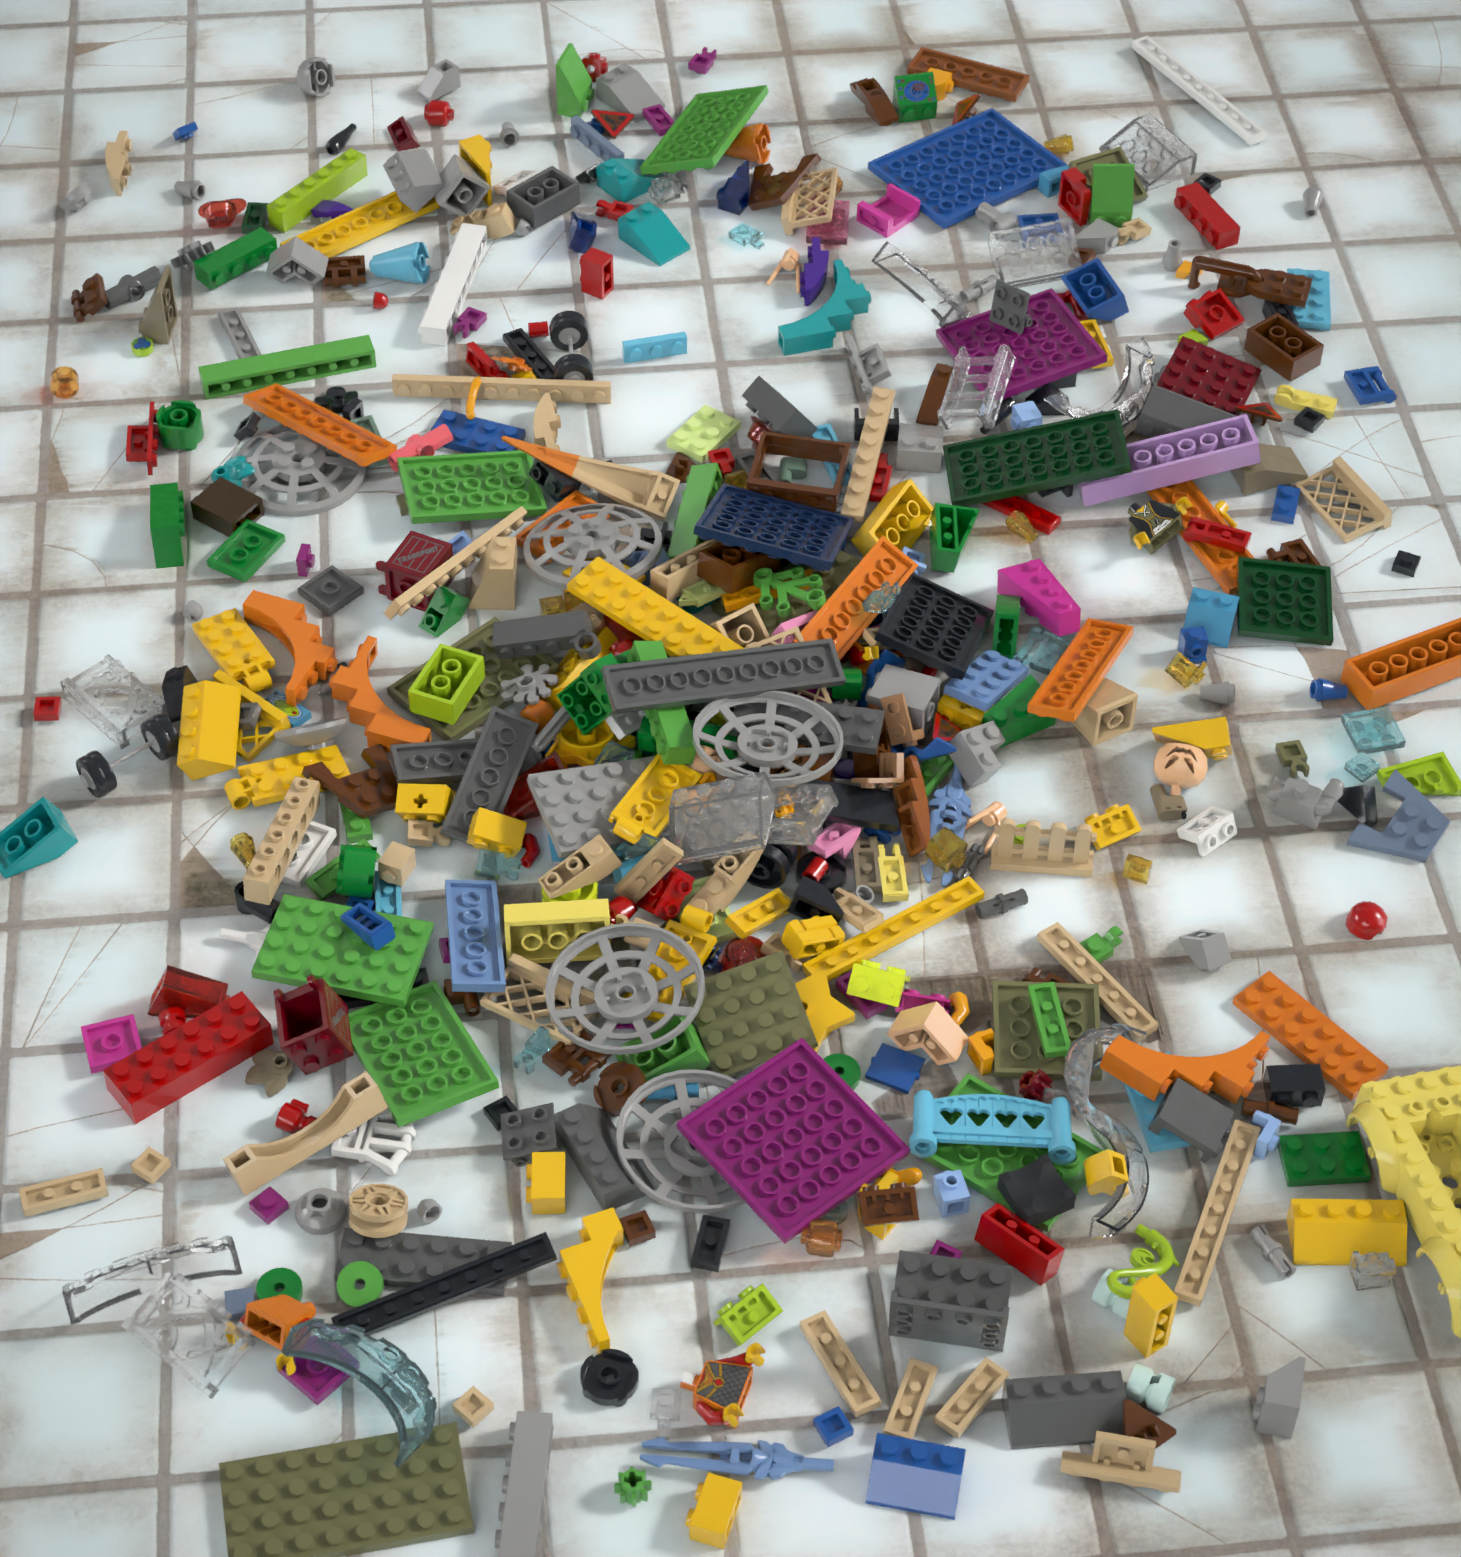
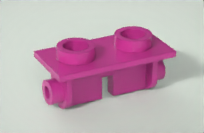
[895,989,950,1014]

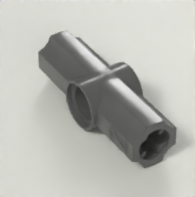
[105,266,162,310]

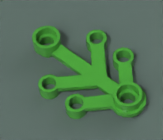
[753,567,826,617]

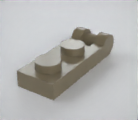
[851,836,882,893]

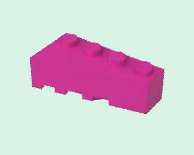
[997,559,1081,637]

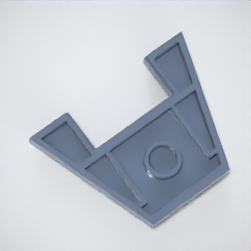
[1346,769,1451,862]

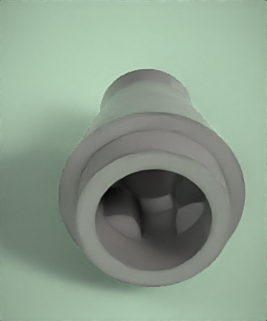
[500,122,519,147]
[174,180,206,201]
[1303,187,1323,217]
[1162,239,1183,272]
[1200,682,1235,705]

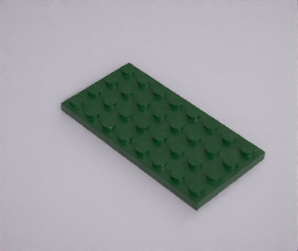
[943,409,1132,507]

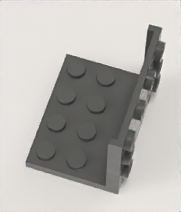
[888,1250,1013,1352]

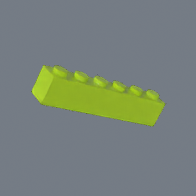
[267,148,368,233]

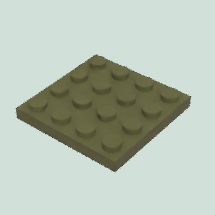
[683,950,818,1078]
[992,980,1102,1081]

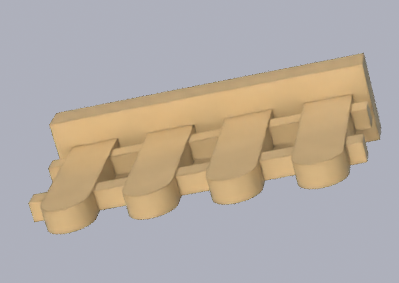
[990,818,1097,877]

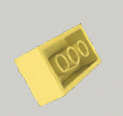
[504,899,611,965]

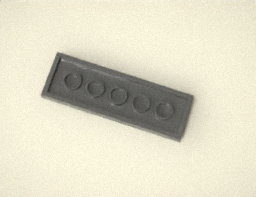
[729,701,885,755]
[440,706,539,852]
[390,734,546,784]
[334,1228,512,1296]

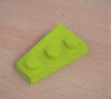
[1376,751,1461,796]

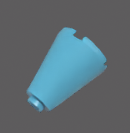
[369,242,430,284]

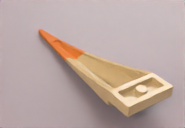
[501,436,681,522]

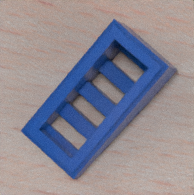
[340,903,395,950]

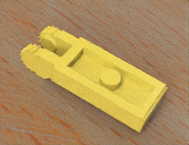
[1274,384,1338,419]
[878,844,909,902]

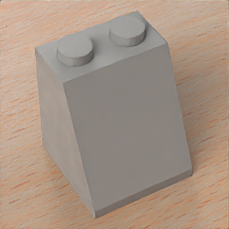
[435,154,491,216]
[865,664,940,745]

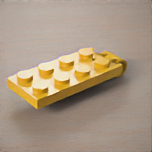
[192,608,276,693]
[224,745,351,810]
[608,754,703,845]
[622,905,718,1023]

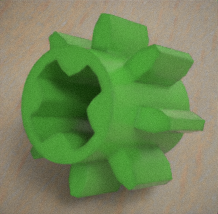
[614,1466,652,1507]

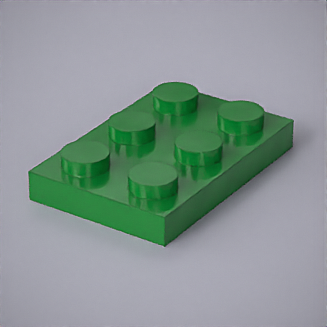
[206,519,285,583]
[1277,1131,1371,1187]

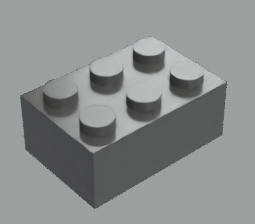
[506,166,580,229]
[741,376,818,438]

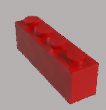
[1174,182,1241,250]

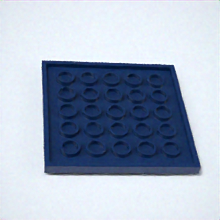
[693,483,855,571]

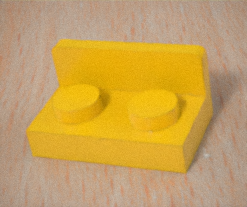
[1084,804,1142,851]

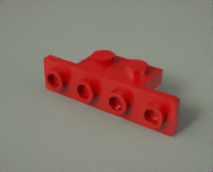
[126,402,159,475]

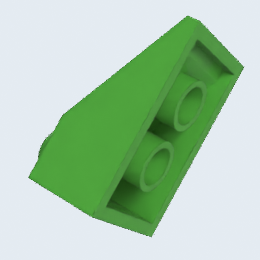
[556,43,595,118]
[1088,164,1135,228]
[616,1016,711,1081]

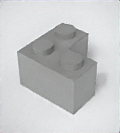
[266,236,329,286]
[949,721,1006,787]

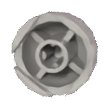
[297,57,335,97]

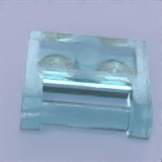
[1011,627,1070,675]

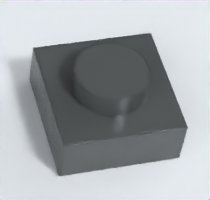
[238,702,262,729]

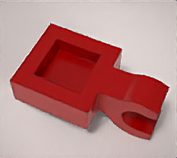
[596,199,634,222]
[707,448,735,483]

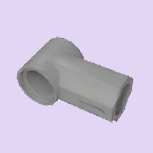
[975,202,1016,237]

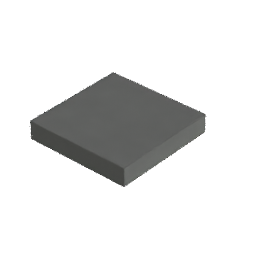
[297,565,364,617]

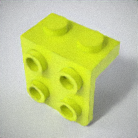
[846,959,911,1007]

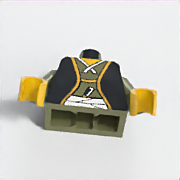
[1128,496,1193,555]

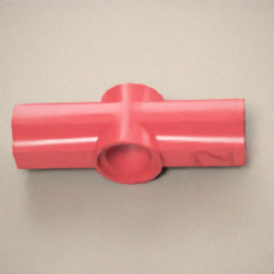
[387,424,453,473]

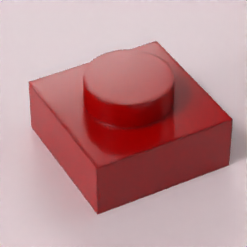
[33,696,62,721]

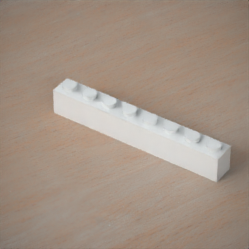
[418,223,487,346]

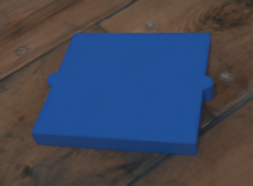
[865,1043,925,1094]

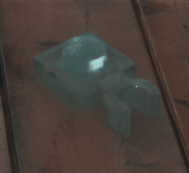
[862,581,901,613]
[474,848,521,881]

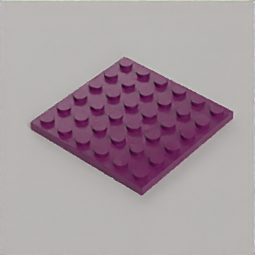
[935,288,1107,405]
[676,1038,911,1244]

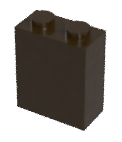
[190,477,264,537]

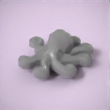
[500,664,558,705]

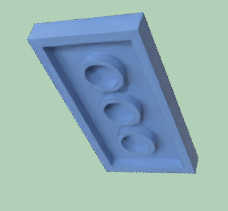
[943,649,1029,712]

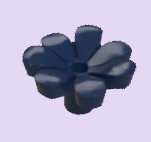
[702,945,724,973]

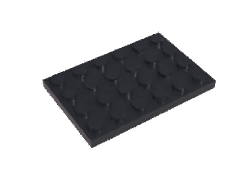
[874,573,995,680]

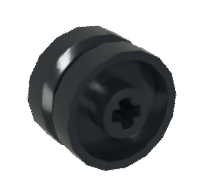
[747,825,798,889]

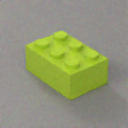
[408,643,485,725]

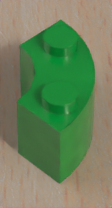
[826,667,862,700]

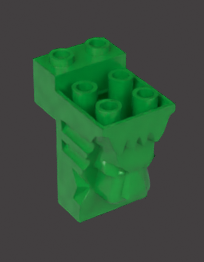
[556,649,631,735]

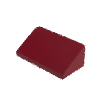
[387,116,420,151]

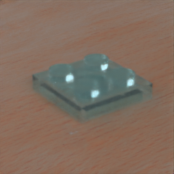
[1341,706,1406,755]

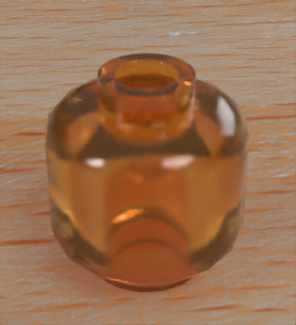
[50,366,79,399]
[801,1219,843,1258]

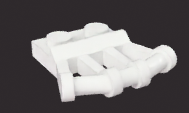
[331,1109,416,1176]

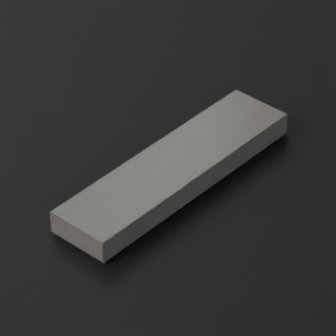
[218,307,262,359]

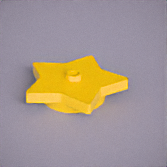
[545,718,636,767]
[795,970,855,1053]

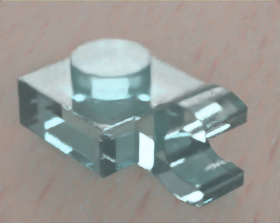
[729,222,765,249]
[514,1026,551,1075]

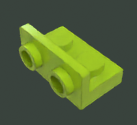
[713,1283,784,1347]

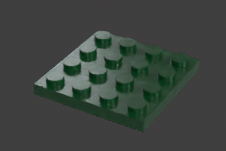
[1236,557,1334,646]

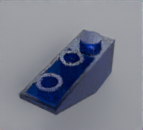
[716,160,749,216]
[568,211,597,254]

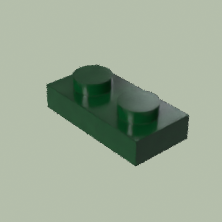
[241,202,268,234]

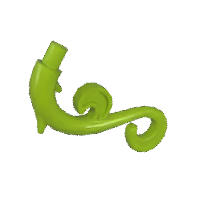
[1106,1223,1180,1299]

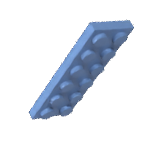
[444,880,506,992]

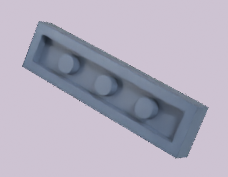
[570,115,624,162]

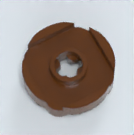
[593,1061,647,1117]

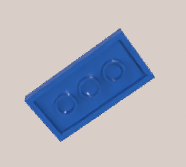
[430,409,526,453]

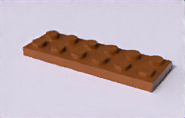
[907,47,1030,102]

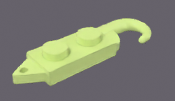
[678,580,726,608]

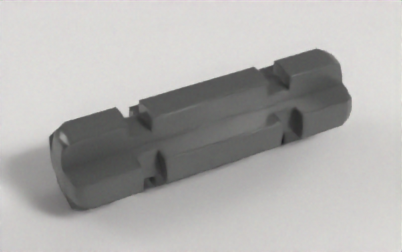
[954,843,985,882]

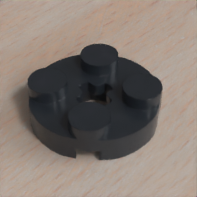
[795,851,846,894]
[580,1349,639,1407]

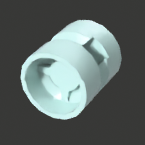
[1092,1268,1130,1320]
[1125,1363,1176,1414]

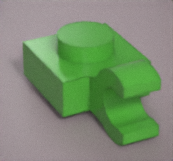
[1080,925,1123,964]

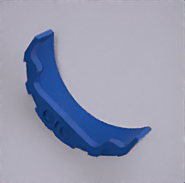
[858,649,957,762]

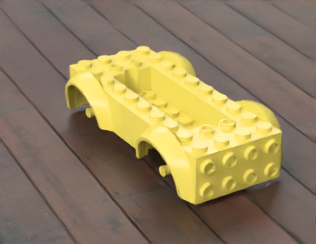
[1346,1066,1461,1338]

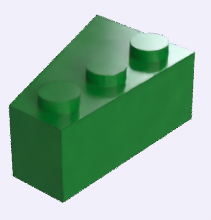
[929,503,979,573]
[982,674,1056,749]

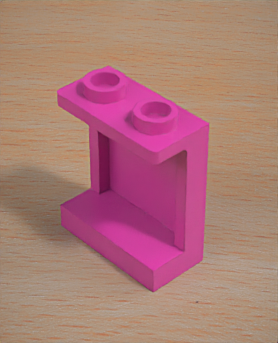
[856,183,920,238]

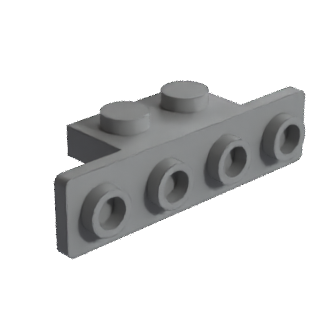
[844,332,891,396]

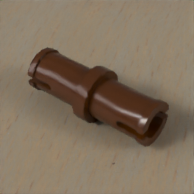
[1241,1098,1299,1125]

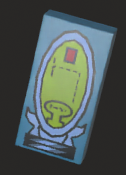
[265,690,312,728]

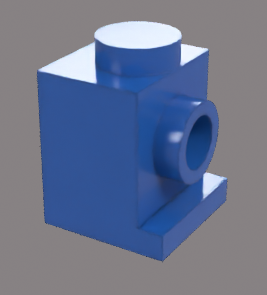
[1177,626,1209,665]

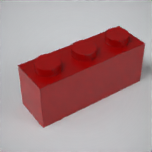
[974,1203,1065,1286]

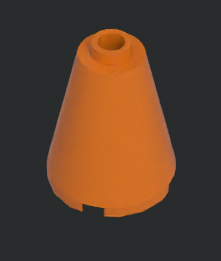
[723,123,771,164]

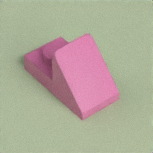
[807,823,861,861]

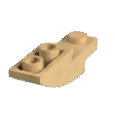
[105,130,132,196]
[533,392,561,451]
[682,829,766,916]

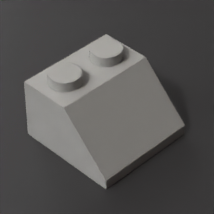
[1252,1357,1305,1439]

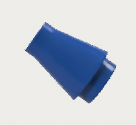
[1310,678,1348,701]

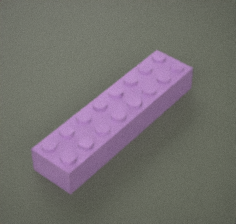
[1077,414,1261,507]

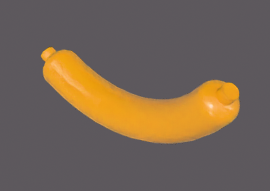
[465,376,481,420]

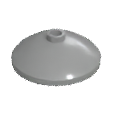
[274,717,347,751]

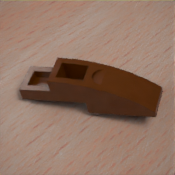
[850,78,899,126]

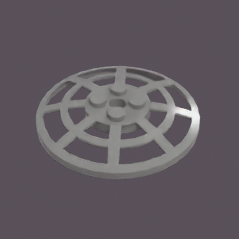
[235,425,367,517]
[523,503,663,590]
[693,690,844,787]
[545,923,705,1055]
[615,1069,746,1214]

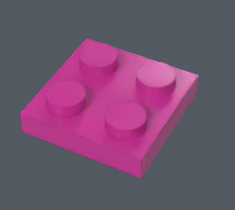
[81,1014,142,1074]

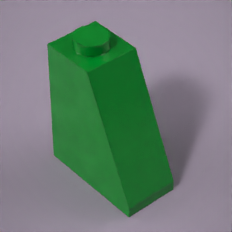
[992,594,1020,660]

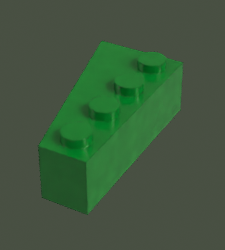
[150,482,185,569]

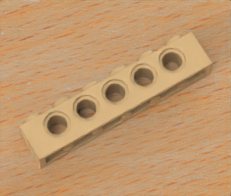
[243,776,320,905]

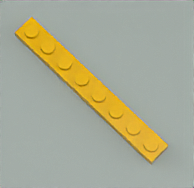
[802,876,985,981]

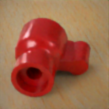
[275,1099,317,1134]

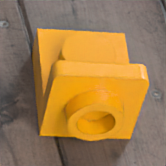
[967,1028,994,1076]

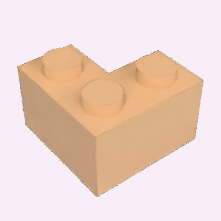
[887,1001,968,1066]

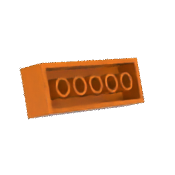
[1341,618,1461,711]

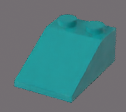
[596,158,669,203]
[618,201,690,266]
[0,796,79,879]

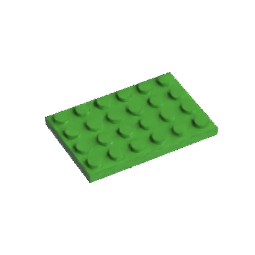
[397,450,547,524]
[251,894,434,1007]
[348,980,499,1128]
[908,1073,1104,1233]

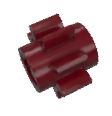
[1019,1069,1053,1102]

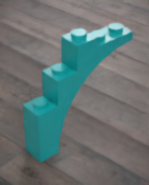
[778,259,871,356]

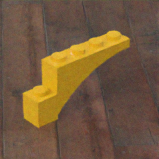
[556,1207,624,1354]

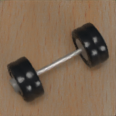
[549,311,594,381]
[76,713,179,798]

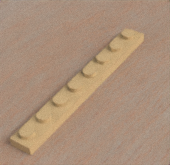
[841,387,895,523]
[1174,1119,1261,1307]

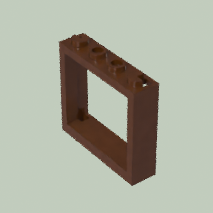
[747,431,851,513]

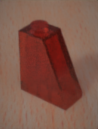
[147,965,230,1018]

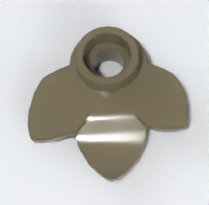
[245,1050,295,1097]

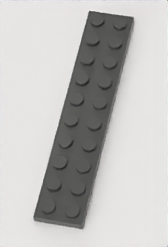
[601,638,846,714]

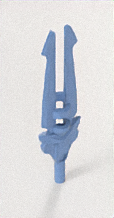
[921,763,972,887]
[640,1437,834,1480]

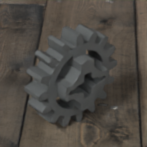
[170,240,215,270]

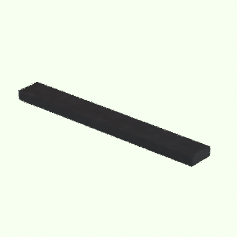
[331,1232,557,1346]

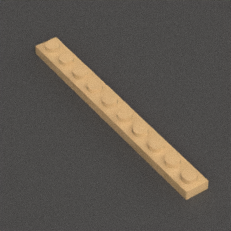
[392,374,611,404]
[384,506,528,620]

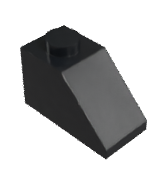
[161,665,198,723]
[787,876,844,926]

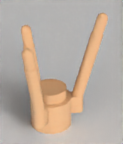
[766,248,802,293]
[965,801,1007,854]

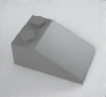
[596,63,665,123]
[896,423,944,473]

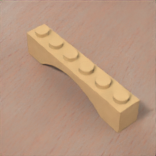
[223,1071,388,1196]

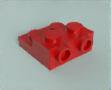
[1058,167,1091,227]
[1183,288,1245,341]
[636,866,695,922]

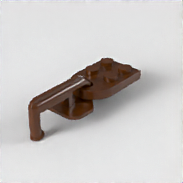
[1188,256,1313,308]

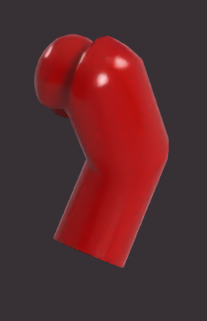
[520,833,541,868]

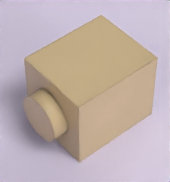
[378,841,416,887]

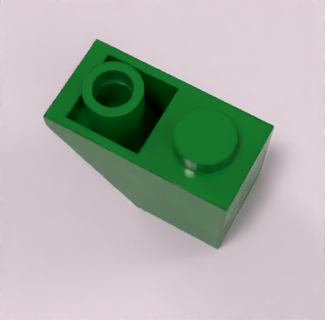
[418,586,471,638]

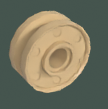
[349,1184,408,1238]

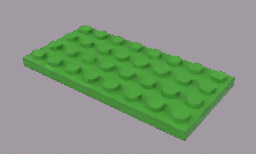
[640,85,769,176]

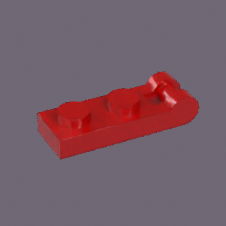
[1183,517,1252,554]

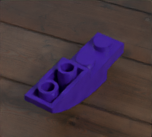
[800,237,829,306]

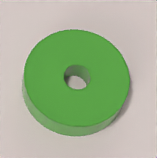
[337,1261,384,1308]

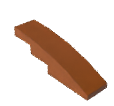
[894,755,930,857]

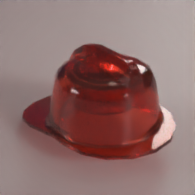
[198,198,247,229]
[747,415,775,450]
[720,936,766,972]

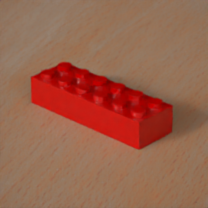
[103,991,274,1124]

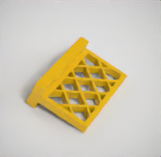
[212,669,292,763]

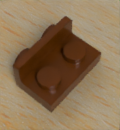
[856,1182,919,1227]

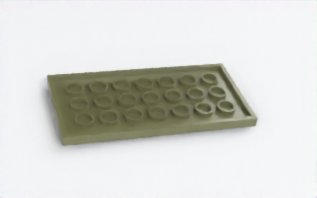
[219,1422,474,1557]

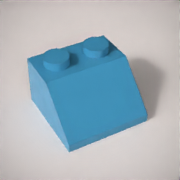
[1183,587,1239,648]

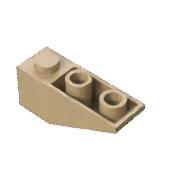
[449,202,518,239]
[537,834,622,899]

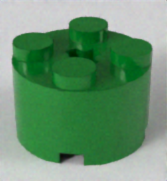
[156,400,204,451]
[336,844,377,898]

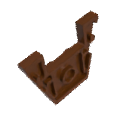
[748,153,821,211]
[301,744,398,819]

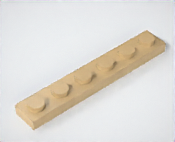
[1037,922,1158,1041]

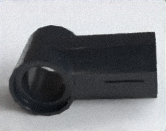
[234,881,280,924]

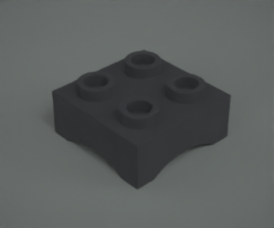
[997,1154,1076,1226]

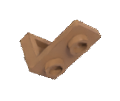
[881,693,925,748]
[851,753,904,788]

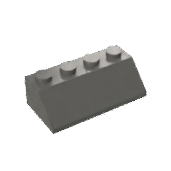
[1134,385,1236,438]
[555,1103,655,1210]
[1002,1370,1126,1450]

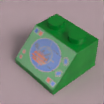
[892,72,937,123]

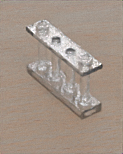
[938,345,1015,430]

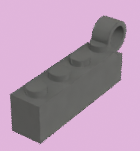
[492,610,601,660]

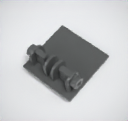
[989,279,1033,334]
[501,1102,557,1167]

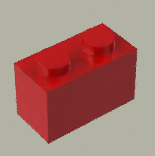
[579,247,614,300]

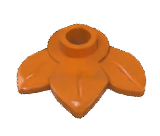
[491,356,532,373]

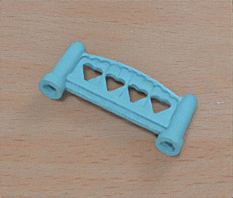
[909,1090,1076,1165]

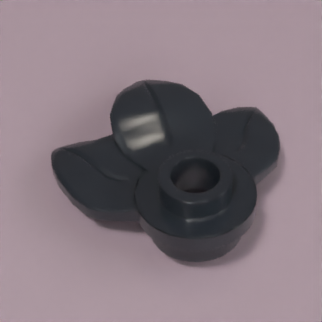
[314,386,358,413]

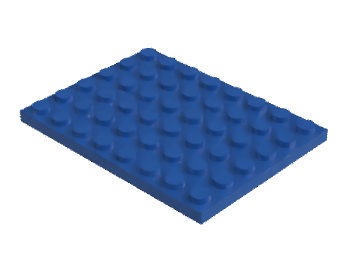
[868,108,1067,229]

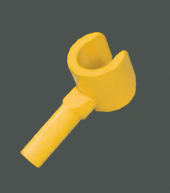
[1215,500,1238,528]

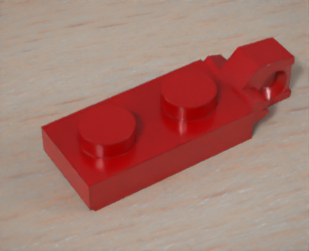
[466,341,509,378]
[868,453,892,502]

